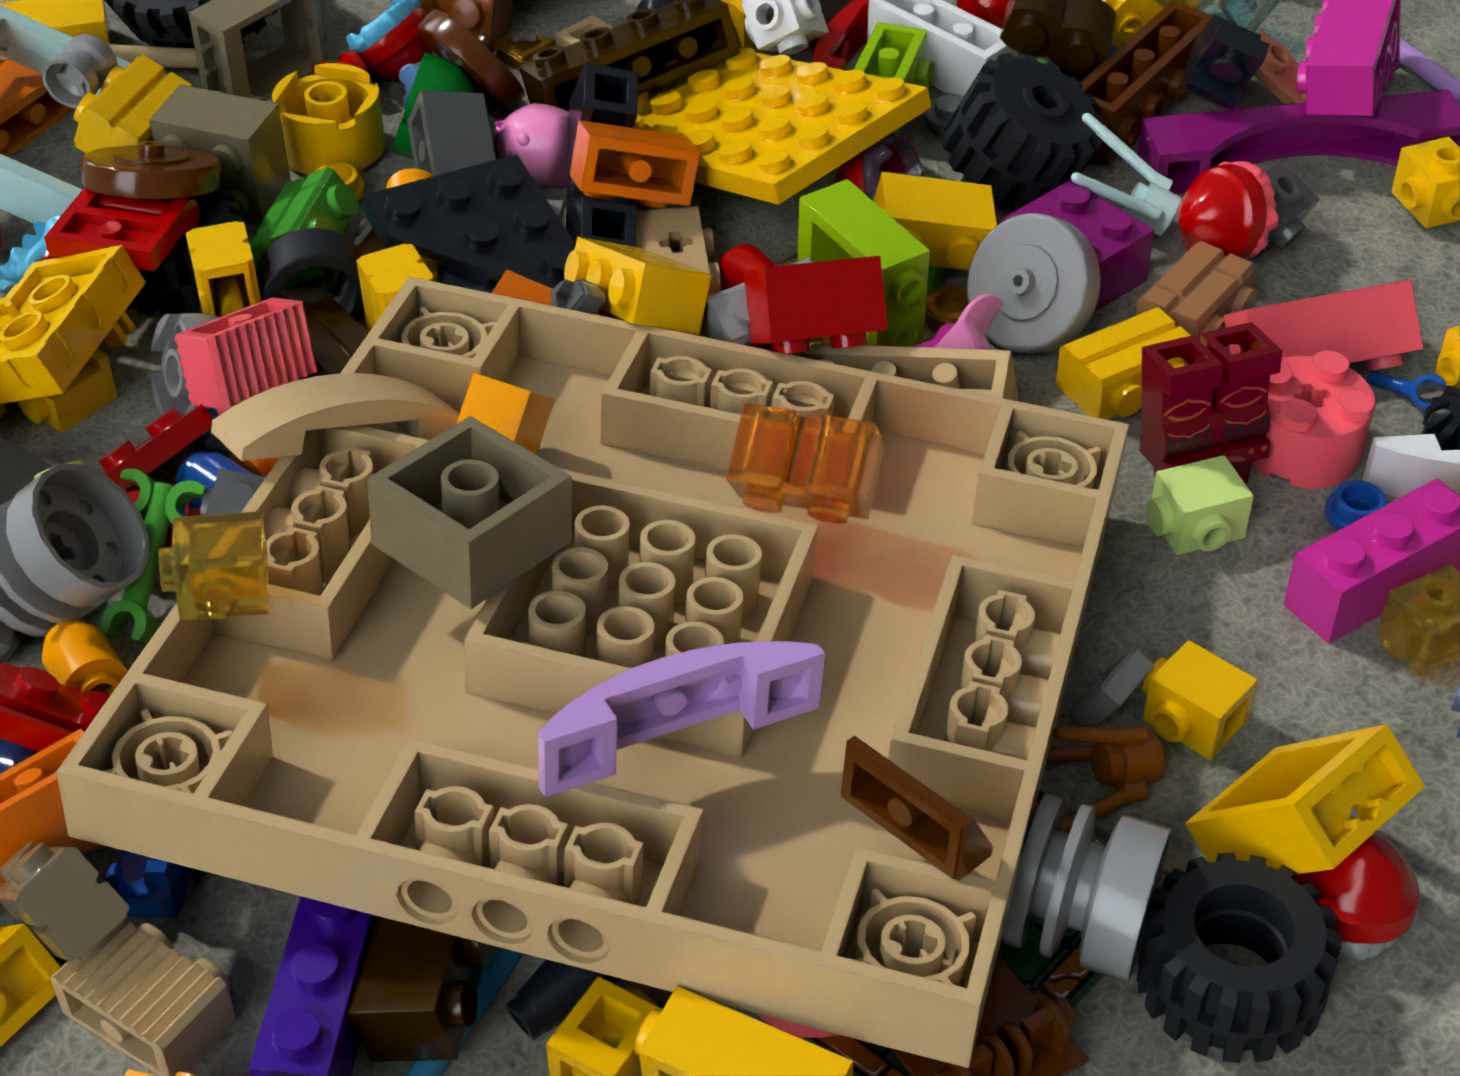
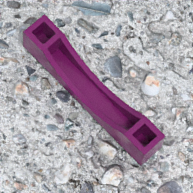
[1137,90,1460,194]

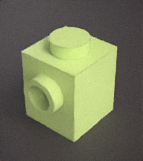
[1146,455,1254,555]

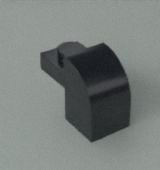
[1180,14,1270,110]

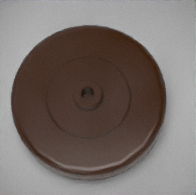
[417,10,525,113]
[81,141,221,201]

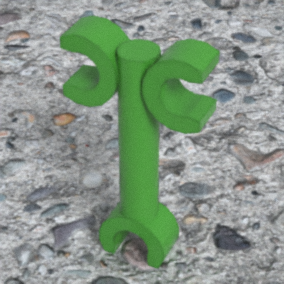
[99,468,208,644]

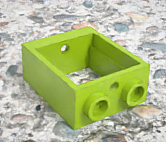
[797,179,930,347]

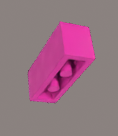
[1284,478,1460,644]

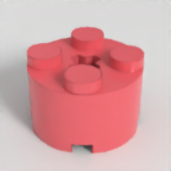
[1252,350,1376,488]

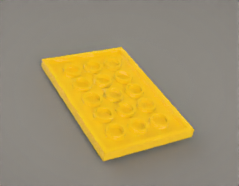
[634,48,932,205]

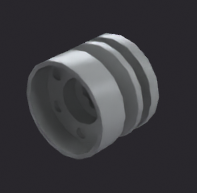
[0,464,149,637]
[1003,792,1172,982]

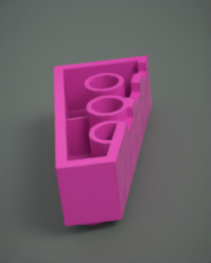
[1297,0,1401,116]

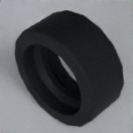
[256,227,365,322]

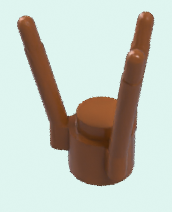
[1046,725,1165,833]

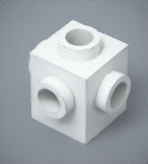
[741,0,829,56]

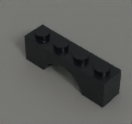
[566,62,638,247]

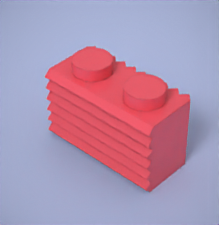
[174,297,318,415]

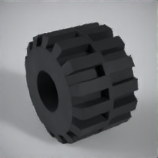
[942,53,1105,212]

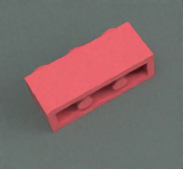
[1223,279,1423,372]

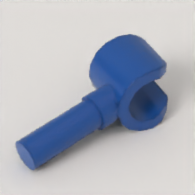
[1367,371,1447,414]

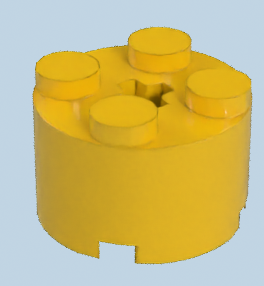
[272,63,386,176]

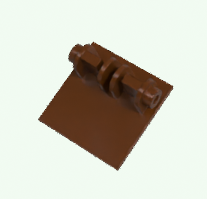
[891,955,1089,1076]

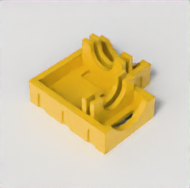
[0,245,146,419]

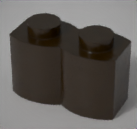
[1000,0,1116,76]

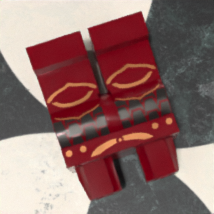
[1139,322,1283,483]

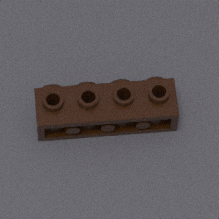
[1081,1,1213,165]

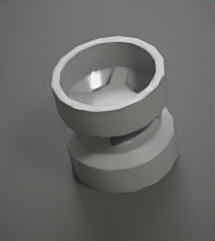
[42,34,118,108]

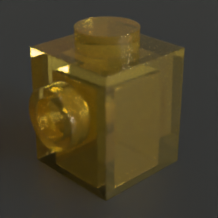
[159,511,270,621]
[1377,564,1460,676]

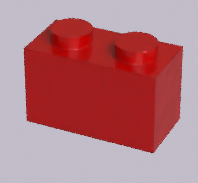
[743,256,888,354]

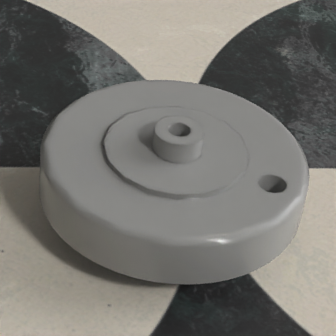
[967,213,1100,355]

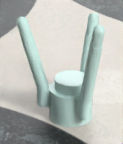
[1071,113,1181,236]

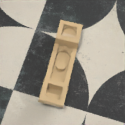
[211,373,459,461]

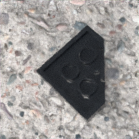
[362,154,576,289]

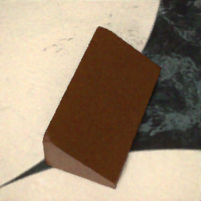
[841,735,993,882]

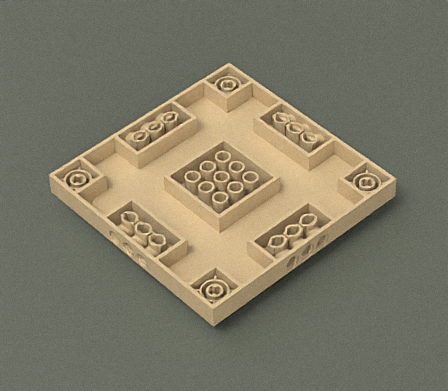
[56,277,1129,1068]

